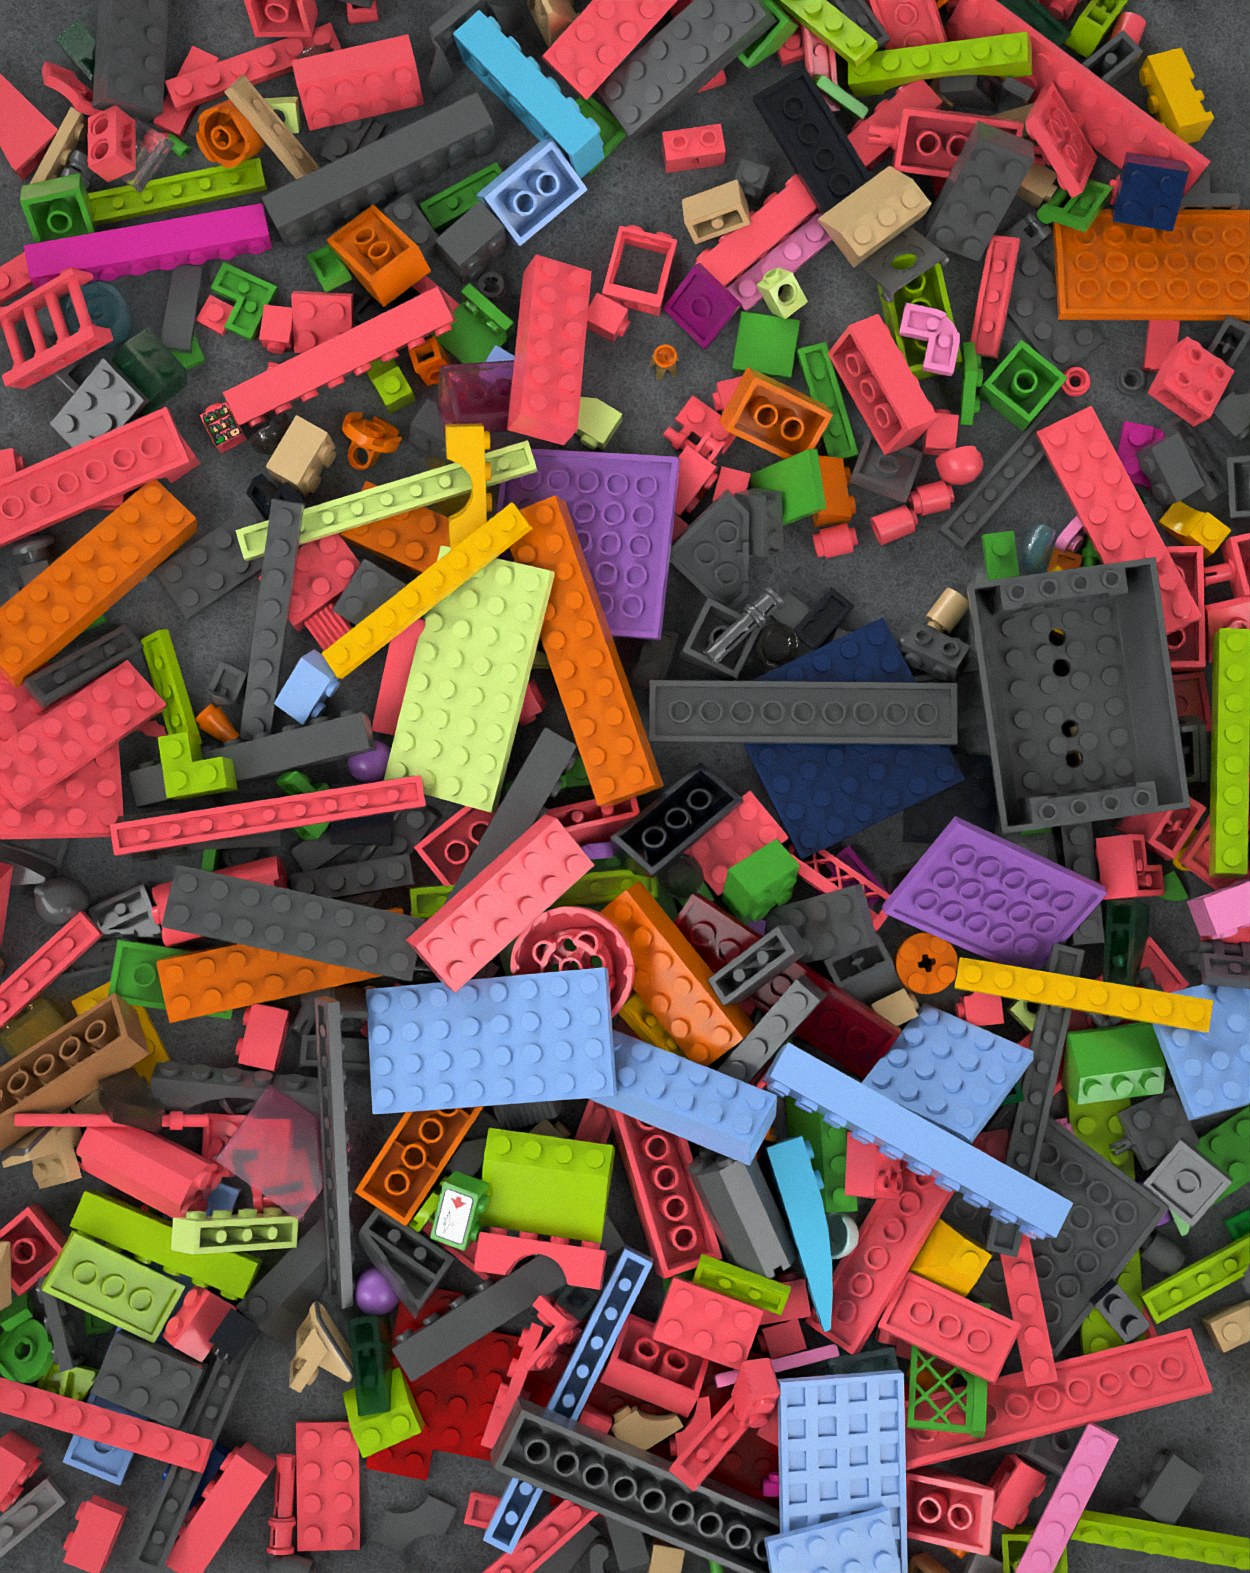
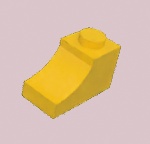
[1157,501,1231,560]

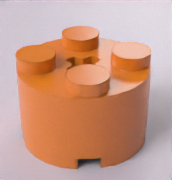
[196,99,266,168]
[892,932,958,994]

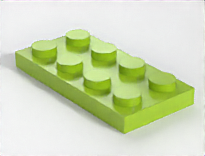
[41,1230,186,1343]

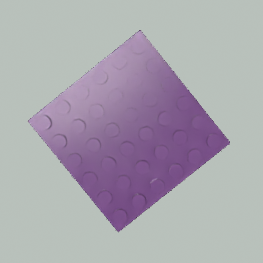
[496,449,681,640]

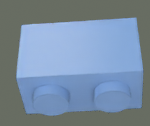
[274,649,340,725]

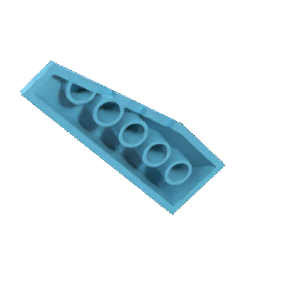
[763,1135,833,1332]

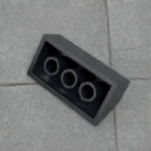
[610,762,743,878]

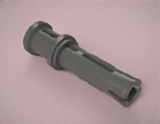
[703,586,785,665]

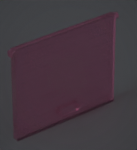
[212,1085,353,1222]

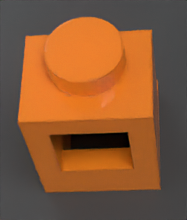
[408,336,454,387]

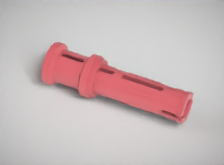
[266,1453,296,1555]

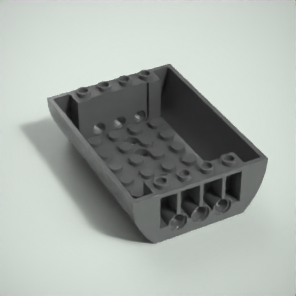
[966,557,1190,834]

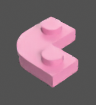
[898,303,960,376]

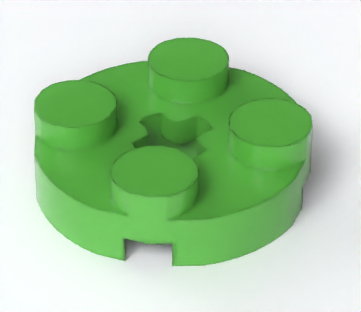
[0,1319,54,1384]

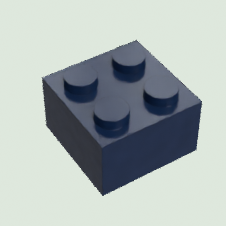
[1111,152,1189,232]

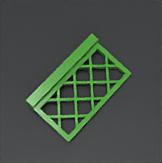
[907,1302,991,1438]

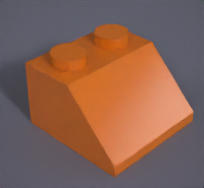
[812,455,856,528]

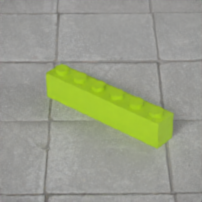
[70,1188,263,1301]

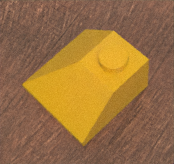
[908,1217,993,1298]

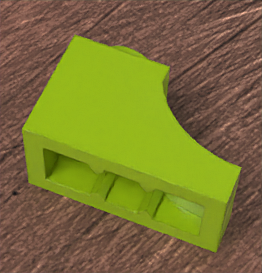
[366,359,416,414]

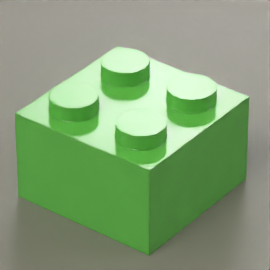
[977,340,1068,432]
[721,839,800,925]

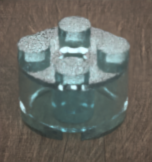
[65,281,134,351]

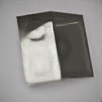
[614,629,679,693]

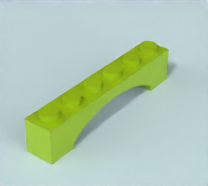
[848,31,1032,97]

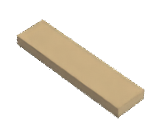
[224,74,320,180]

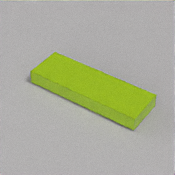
[692,1254,791,1315]

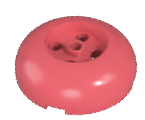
[510,906,635,1018]

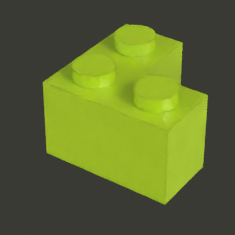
[158,732,238,800]

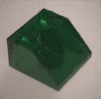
[111,327,187,418]

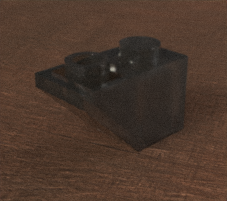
[98,1067,165,1132]

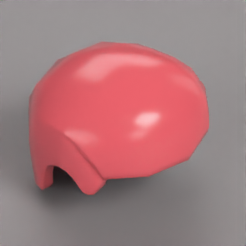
[935,446,984,485]

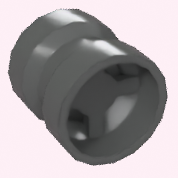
[59,150,96,191]

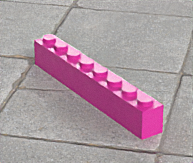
[24,203,272,290]

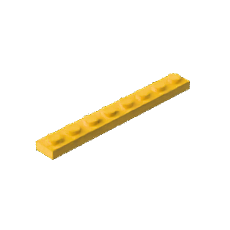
[321,502,533,679]
[955,957,1213,1033]

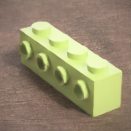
[171,1207,298,1254]

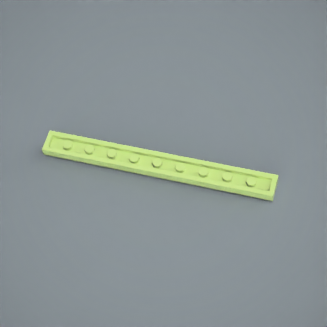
[235,440,538,561]

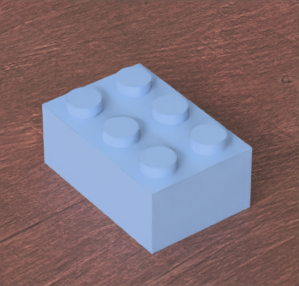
[475,139,588,246]

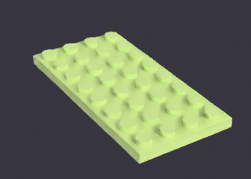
[383,545,555,813]

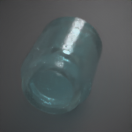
[1017,523,1056,571]

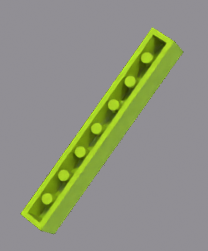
[1209,628,1250,879]

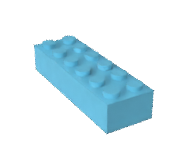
[453,10,605,179]

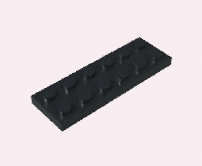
[752,67,872,215]

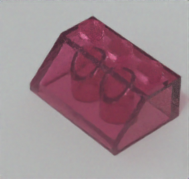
[437,360,514,437]

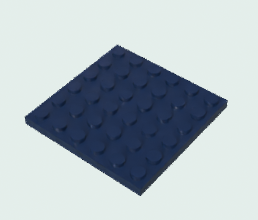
[743,617,965,860]

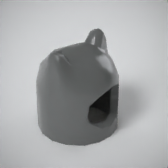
[33,877,91,927]

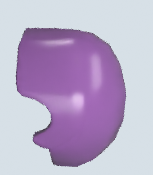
[348,740,391,784]
[353,1265,400,1317]

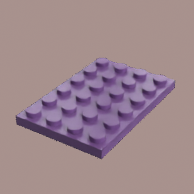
[882,816,1108,970]

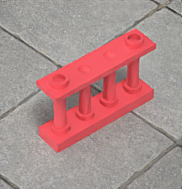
[0,268,114,389]

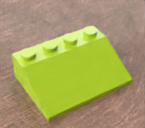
[480,1128,615,1244]

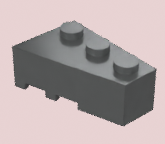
[357,1207,455,1319]

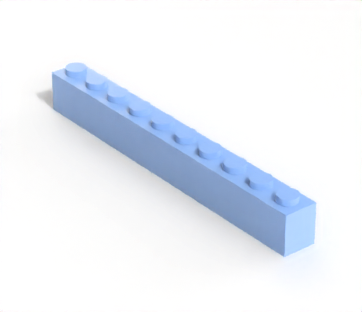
[483,1245,653,1555]

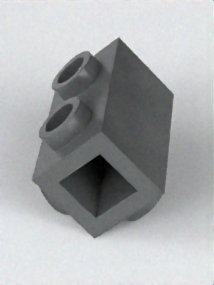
[899,622,970,683]

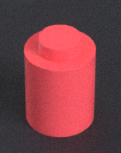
[870,504,918,546]

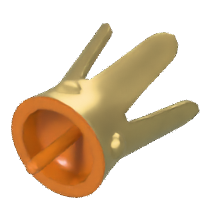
[649,344,679,380]

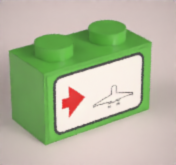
[430,1171,490,1251]

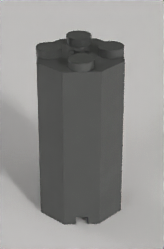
[687,1146,797,1279]

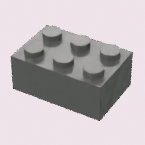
[91,1329,210,1430]

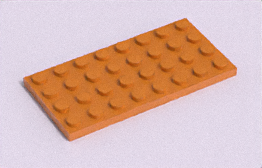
[1052,209,1250,321]

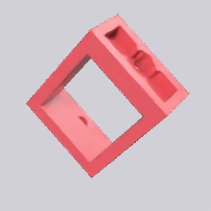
[602,225,677,316]

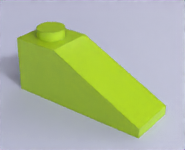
[1064,0,1128,58]

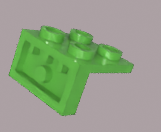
[432,283,515,375]

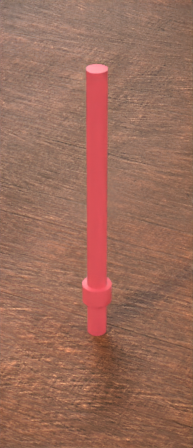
[14,1111,208,1130]

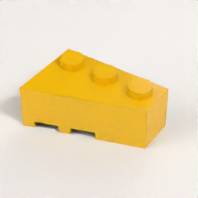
[1139,47,1214,144]

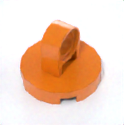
[342,412,402,470]

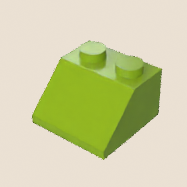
[343,1366,425,1458]

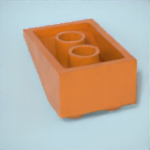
[326,205,431,307]

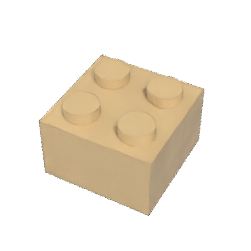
[266,415,336,498]

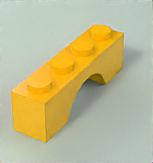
[445,423,492,551]

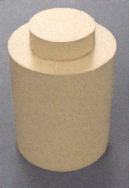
[925,588,969,635]

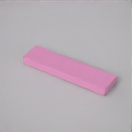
[714,1344,840,1389]

